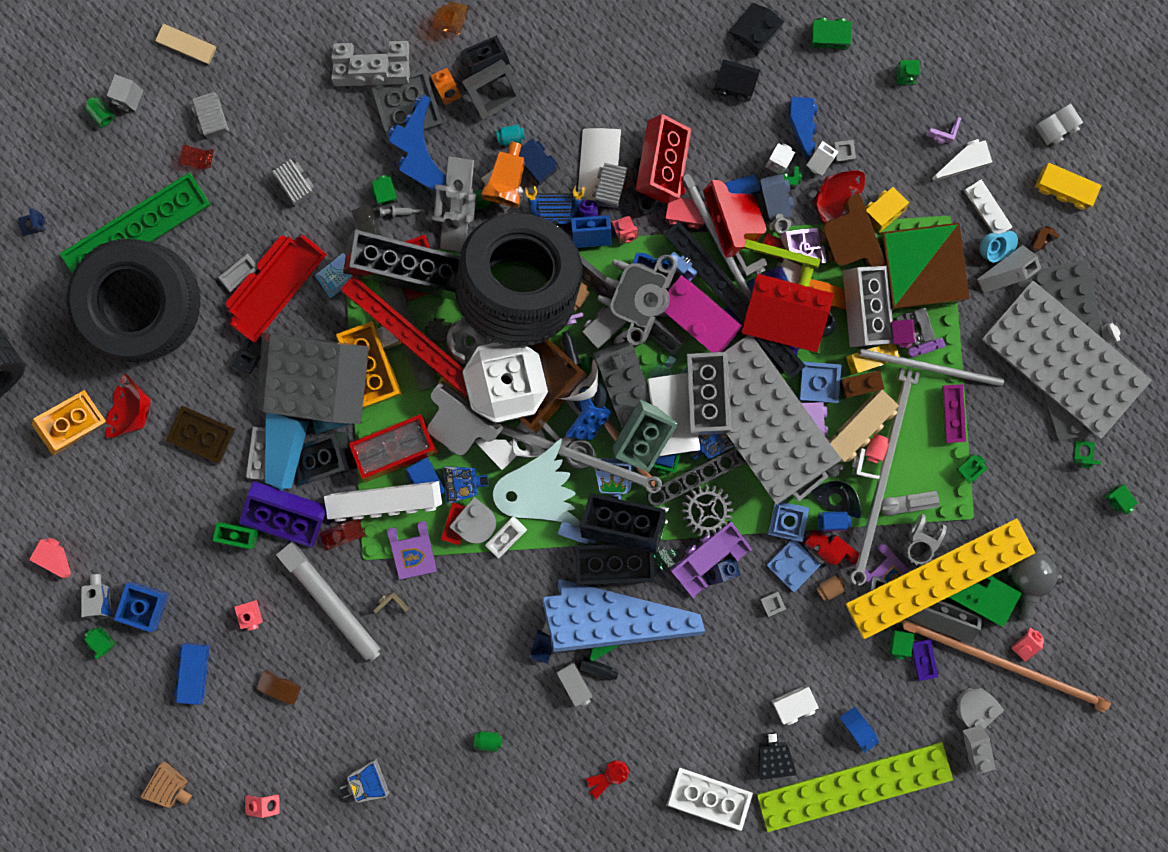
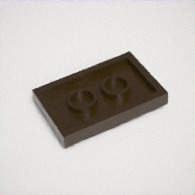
[166,406,236,464]

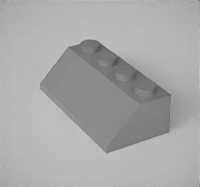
[842,266,894,347]

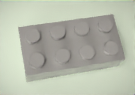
[687,352,732,435]

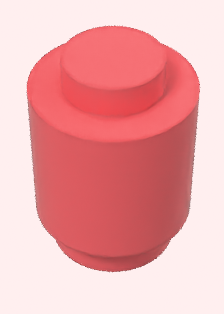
[865,434,889,464]

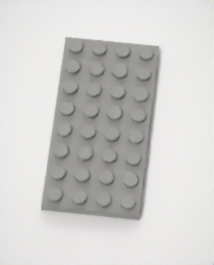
[981,281,1152,439]
[725,335,842,505]

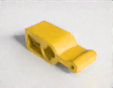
[846,343,900,375]

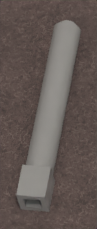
[276,542,381,662]

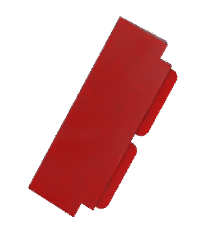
[226,234,327,343]

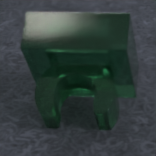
[653,548,677,570]

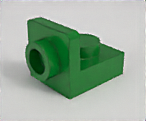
[778,166,802,189]
[956,454,988,484]

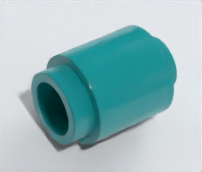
[496,124,525,146]

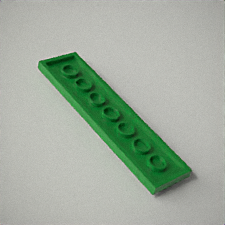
[60,172,211,273]

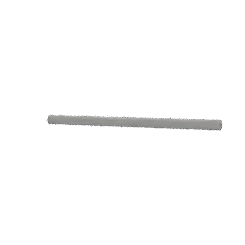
[859,349,1004,386]

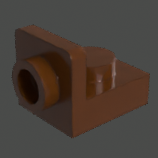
[1028,226,1060,253]

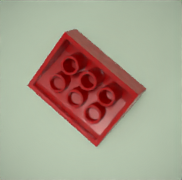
[741,274,834,353]

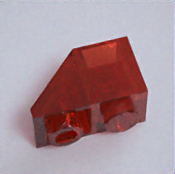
[320,519,365,551]

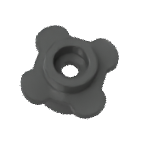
[825,463,843,477]

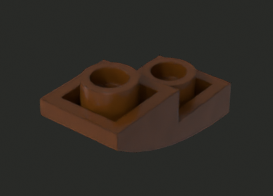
[256,670,301,705]

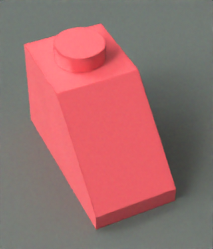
[30,538,71,578]

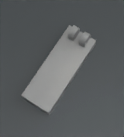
[246,427,266,481]

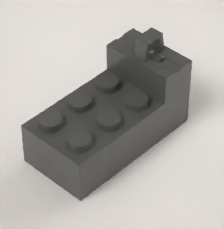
[592,340,651,428]

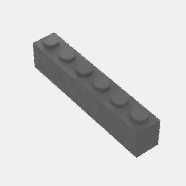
[864,576,982,644]

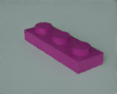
[942,384,966,443]

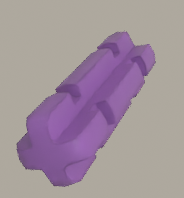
[907,338,945,358]

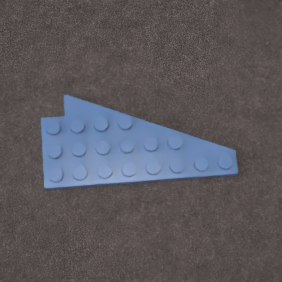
[542,579,705,652]

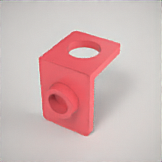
[245,794,280,818]

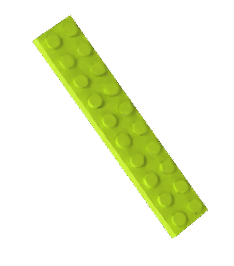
[757,742,953,832]

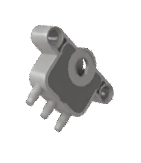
[597,255,678,345]

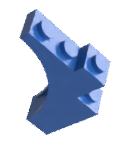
[387,95,447,192]

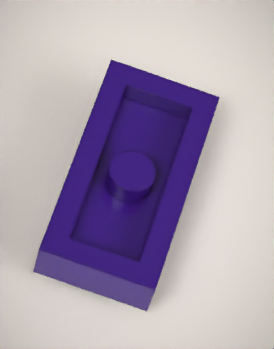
[912,639,938,681]

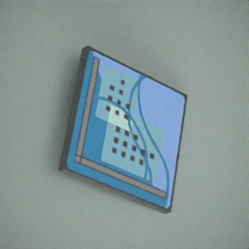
[314,252,361,300]

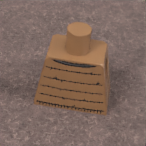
[141,762,193,808]

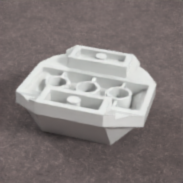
[463,342,548,423]

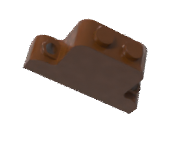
[819,193,886,267]

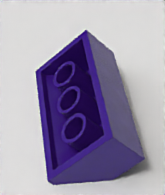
[239,481,326,548]

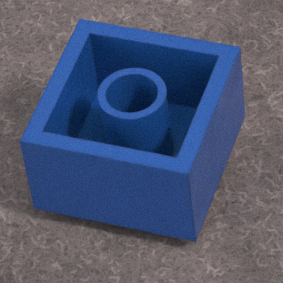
[114,582,169,632]

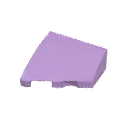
[780,228,827,264]

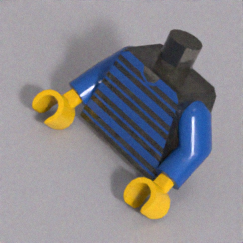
[525,185,585,228]

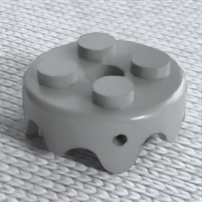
[447,318,494,365]

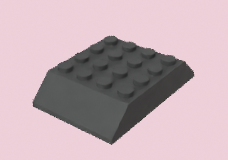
[256,332,369,424]

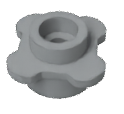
[769,214,791,236]

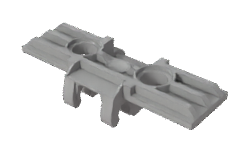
[432,156,476,252]

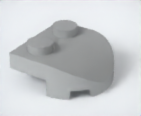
[449,497,496,543]
[955,688,1004,729]

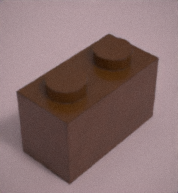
[840,370,884,399]

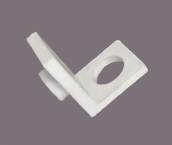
[852,448,880,479]

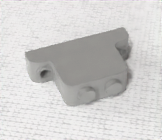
[428,381,504,455]

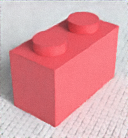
[665,198,707,230]

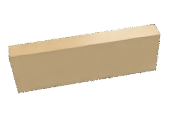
[155,24,216,65]

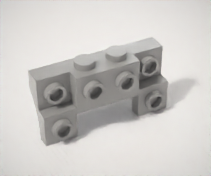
[331,41,410,86]

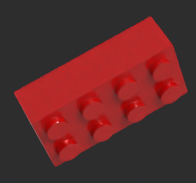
[636,114,691,204]

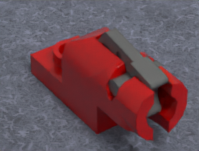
[803,529,859,565]

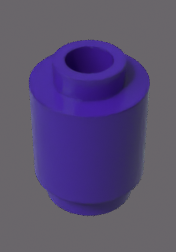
[579,199,598,217]

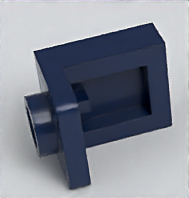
[530,629,552,663]

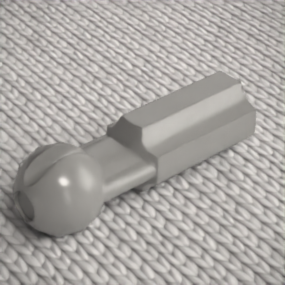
[880,491,939,516]

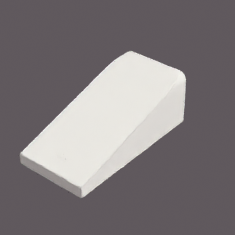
[485,516,527,559]

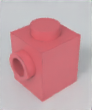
[235,600,263,631]

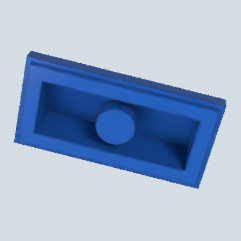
[725,174,761,195]

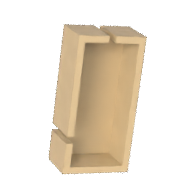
[828,390,899,462]

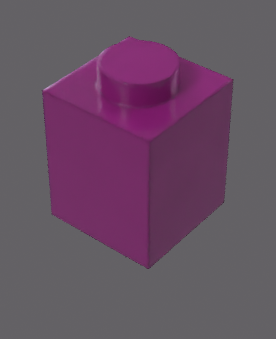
[892,319,916,348]

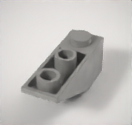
[977,245,1041,293]

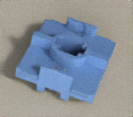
[667,252,697,281]

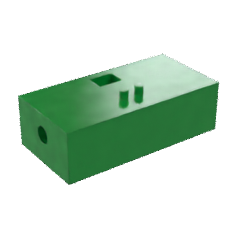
[947,576,1022,627]

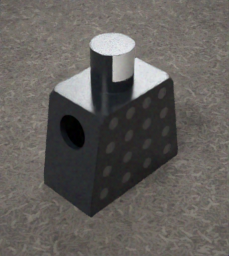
[758,732,797,780]

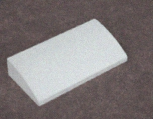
[578,128,621,208]
[647,373,700,456]
[666,768,753,831]

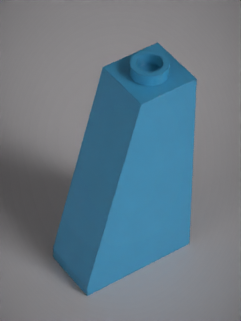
[265,412,309,491]

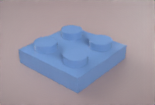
[799,361,841,403]
[766,539,821,592]

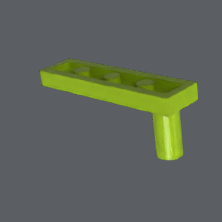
[743,239,821,287]

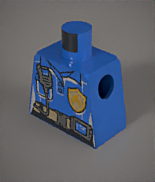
[688,434,734,460]
[443,466,489,503]

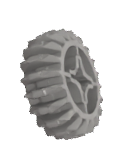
[681,485,733,536]

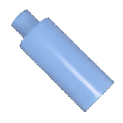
[558,521,596,545]

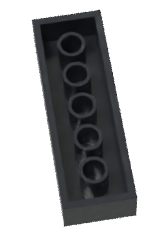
[343,229,460,300]

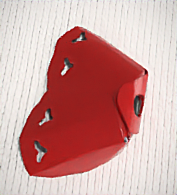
[814,170,865,223]
[106,374,151,438]

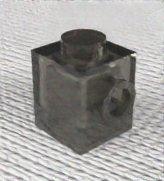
[424,318,453,343]

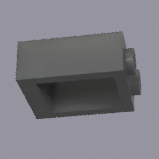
[462,59,522,120]

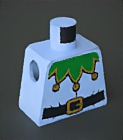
[595,458,634,500]

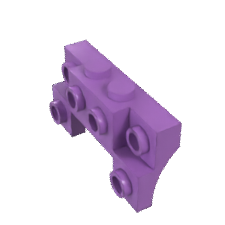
[670,520,753,598]

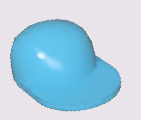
[979,231,1018,263]

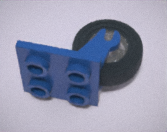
[565,381,612,441]

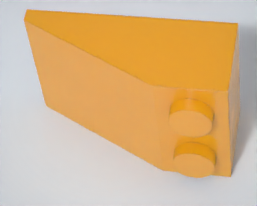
[31,390,106,456]

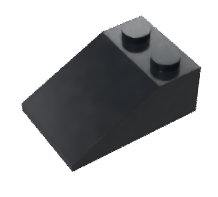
[296,431,357,486]

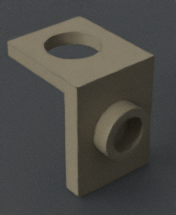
[373,592,410,614]

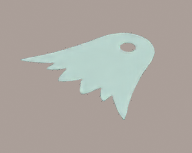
[493,438,581,527]

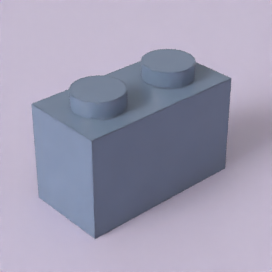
[760,174,795,221]

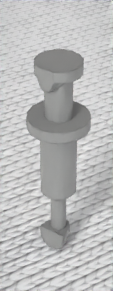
[380,205,425,218]

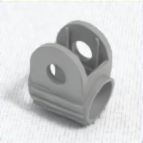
[902,514,947,566]

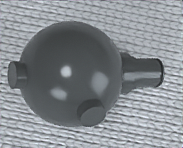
[1005,547,1062,619]

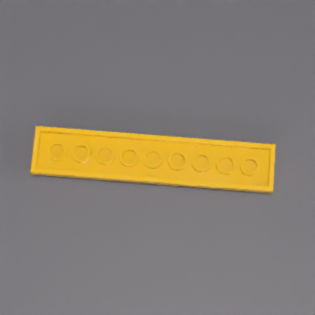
[845,518,1035,639]

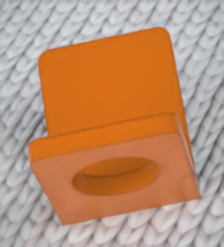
[431,68,461,105]

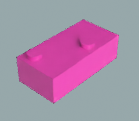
[665,275,743,353]

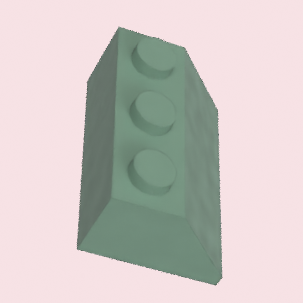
[612,400,678,472]

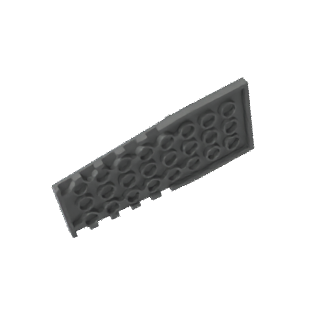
[1012,259,1116,441]

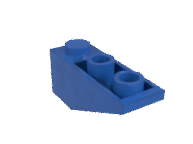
[788,97,817,159]

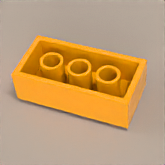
[336,321,402,408]

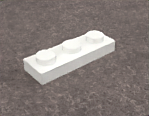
[964,179,1012,234]

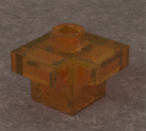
[432,1,469,35]

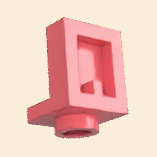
[612,216,638,244]

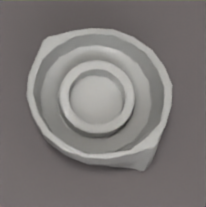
[566,440,596,469]

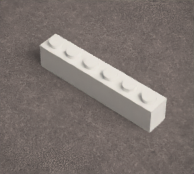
[324,481,442,522]

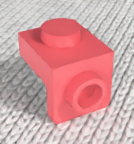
[1011,627,1044,662]

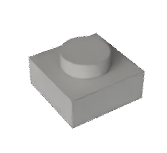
[833,140,856,163]
[760,591,786,617]

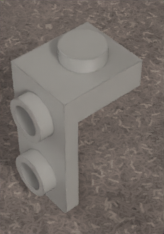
[733,252,768,277]

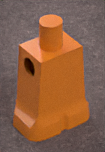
[481,141,525,208]

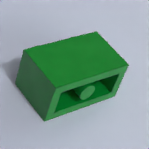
[810,18,852,49]
[213,522,259,549]

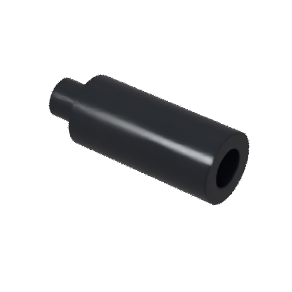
[560,331,581,367]
[579,657,619,680]

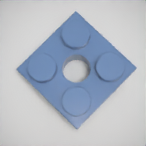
[768,502,809,542]

